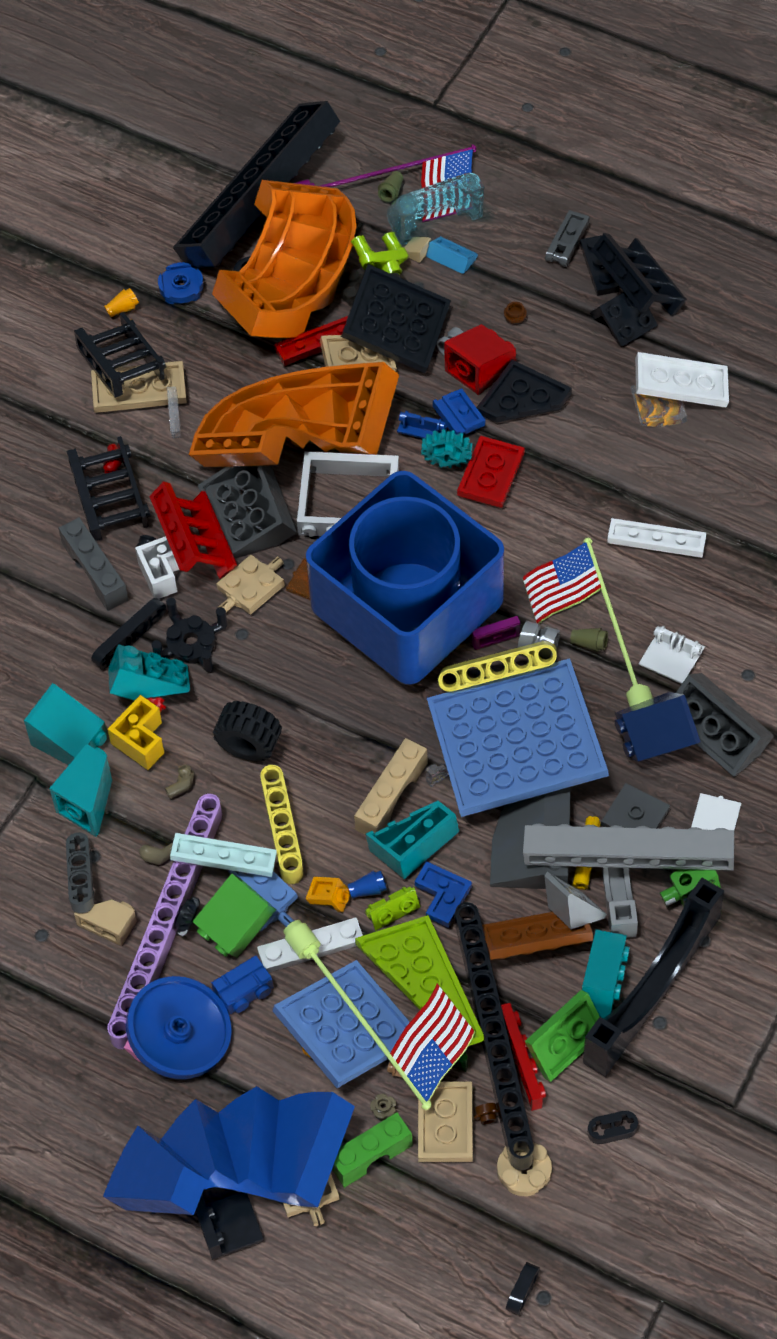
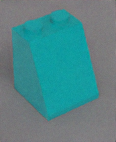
[24,683,108,765]
[49,744,112,837]

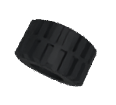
[213,701,282,762]

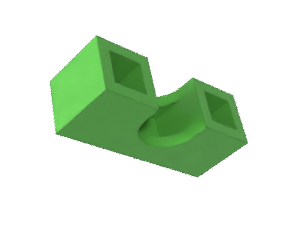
[332,1112,413,1188]

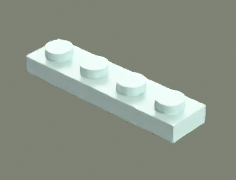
[170,833,277,877]

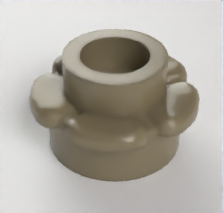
[370,1094,396,1120]

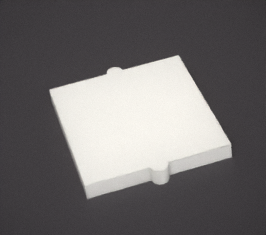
[691,793,741,830]

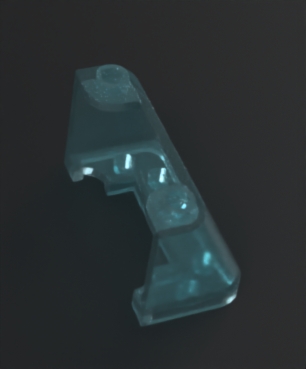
[387,173,484,246]

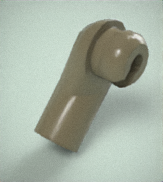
[165,764,194,799]
[139,843,173,865]

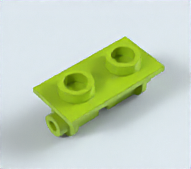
[365,887,420,931]

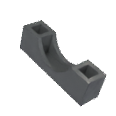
[58,517,128,611]

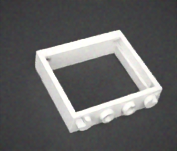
[297,452,399,537]

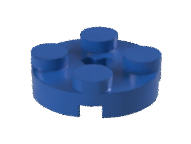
[158,262,204,304]

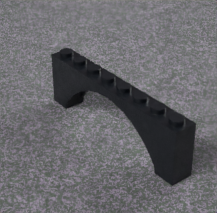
[583,877,724,1077]

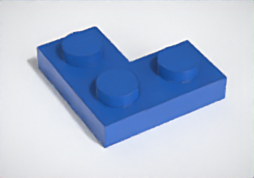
[415,861,472,928]

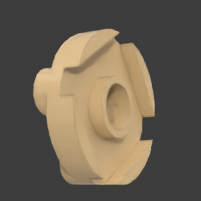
[497,1142,552,1196]

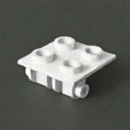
[639,626,705,684]

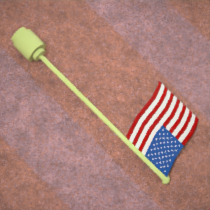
[523,538,653,707]
[284,920,475,1110]

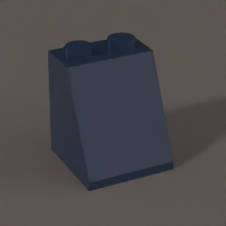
[615,692,701,762]

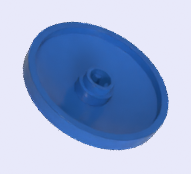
[126,976,232,1079]

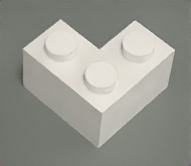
[135,536,180,599]

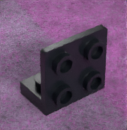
[590,292,658,347]
[195,1192,263,1260]

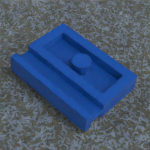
[432,388,486,435]

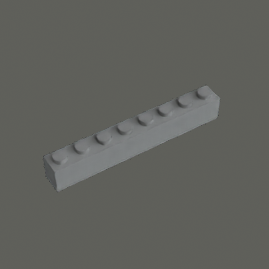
[523,824,734,870]

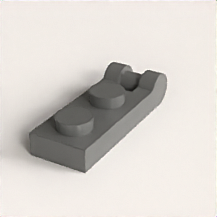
[545,210,590,267]

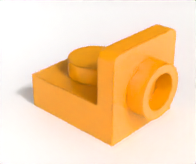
[305,877,350,912]

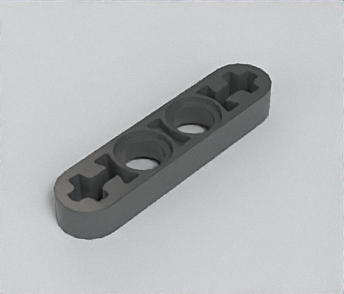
[66,832,94,914]

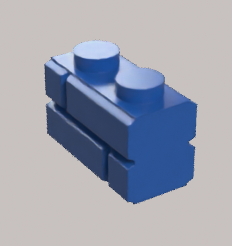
[211,955,274,1015]

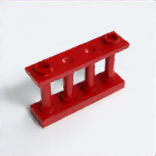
[149,481,237,579]

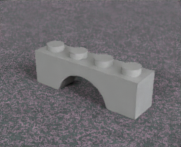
[601,867,638,938]

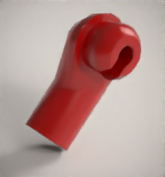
[103,444,122,474]

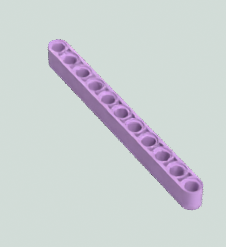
[107,794,222,1049]

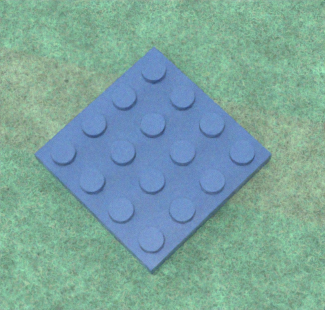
[273,960,410,1088]

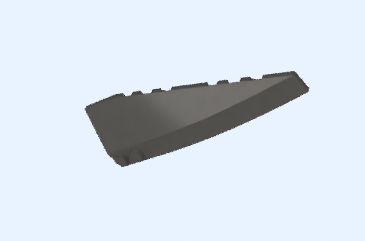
[490,667,574,889]

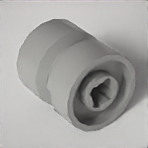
[518,620,560,659]

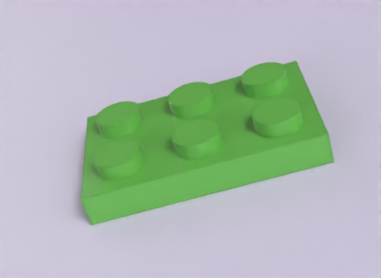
[525,990,600,1082]

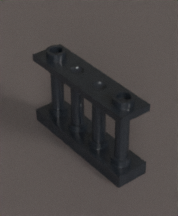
[591,233,687,316]
[74,312,166,398]
[67,436,151,541]

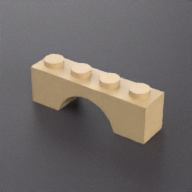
[354,738,428,834]

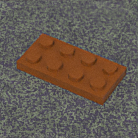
[482,912,593,960]

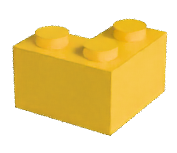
[107,695,164,770]

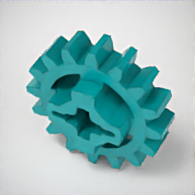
[421,429,473,468]

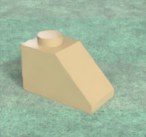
[74,900,137,946]

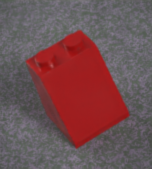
[444,324,516,395]

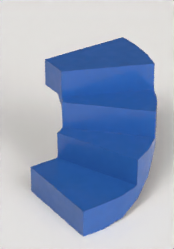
[103,1086,355,1215]

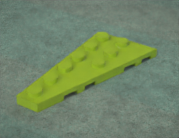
[355,915,484,1046]

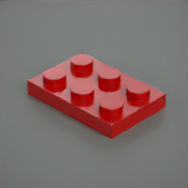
[457,435,525,508]

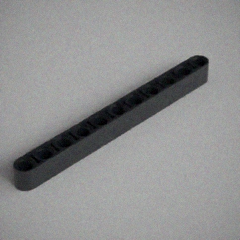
[455,902,534,1170]

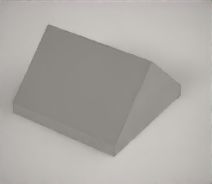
[545,872,607,929]

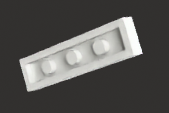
[607,518,706,558]
[257,917,363,973]

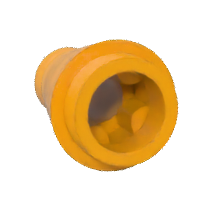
[104,288,139,318]

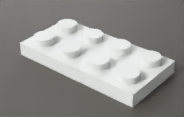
[635,352,729,407]

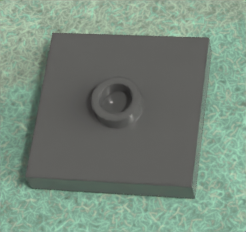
[601,783,670,829]

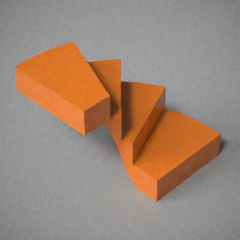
[212,180,356,338]
[189,362,399,467]

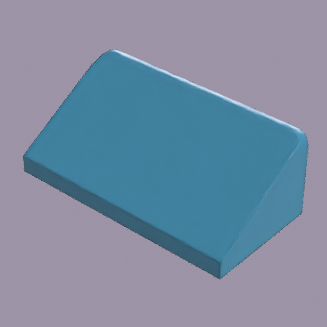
[426,236,478,274]

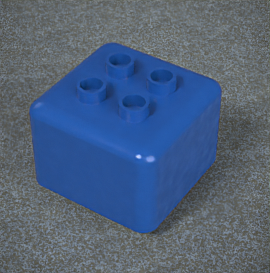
[306,471,504,685]

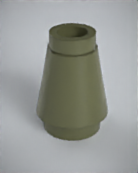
[378,171,403,202]
[570,628,608,652]

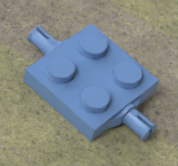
[228,870,298,932]

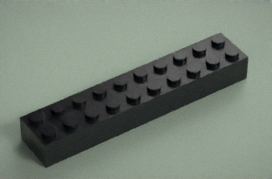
[173,101,341,268]

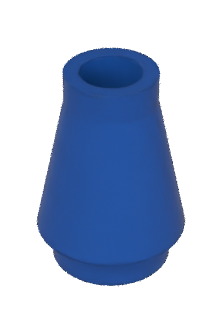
[348,870,387,899]

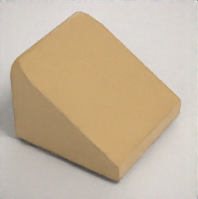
[404,237,431,263]

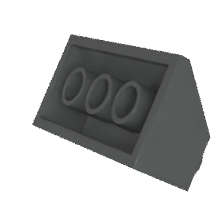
[676,673,774,776]

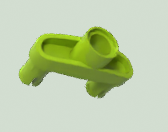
[351,232,409,276]

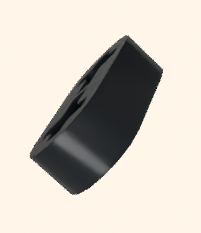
[587,1111,638,1144]
[506,1262,540,1315]

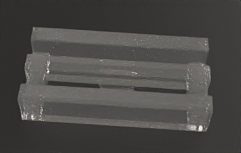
[167,386,181,438]

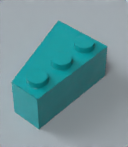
[365,801,459,879]
[582,930,630,1018]

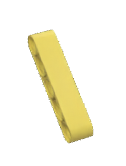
[438,641,557,692]
[260,765,303,884]

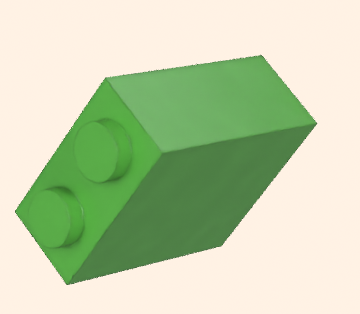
[192,874,277,958]

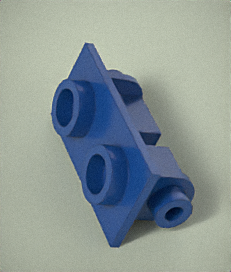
[397,411,447,439]

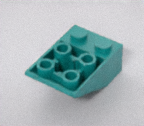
[108,644,190,700]

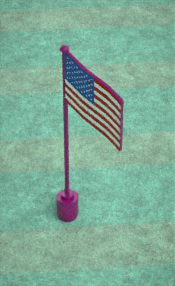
[295,144,477,222]

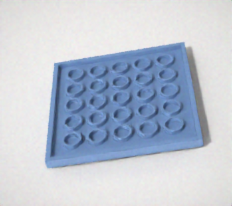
[427,658,609,817]

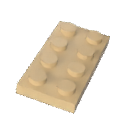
[91,361,187,413]

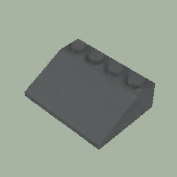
[198,465,297,559]

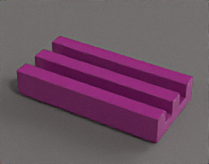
[471,616,520,650]

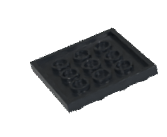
[340,264,451,373]

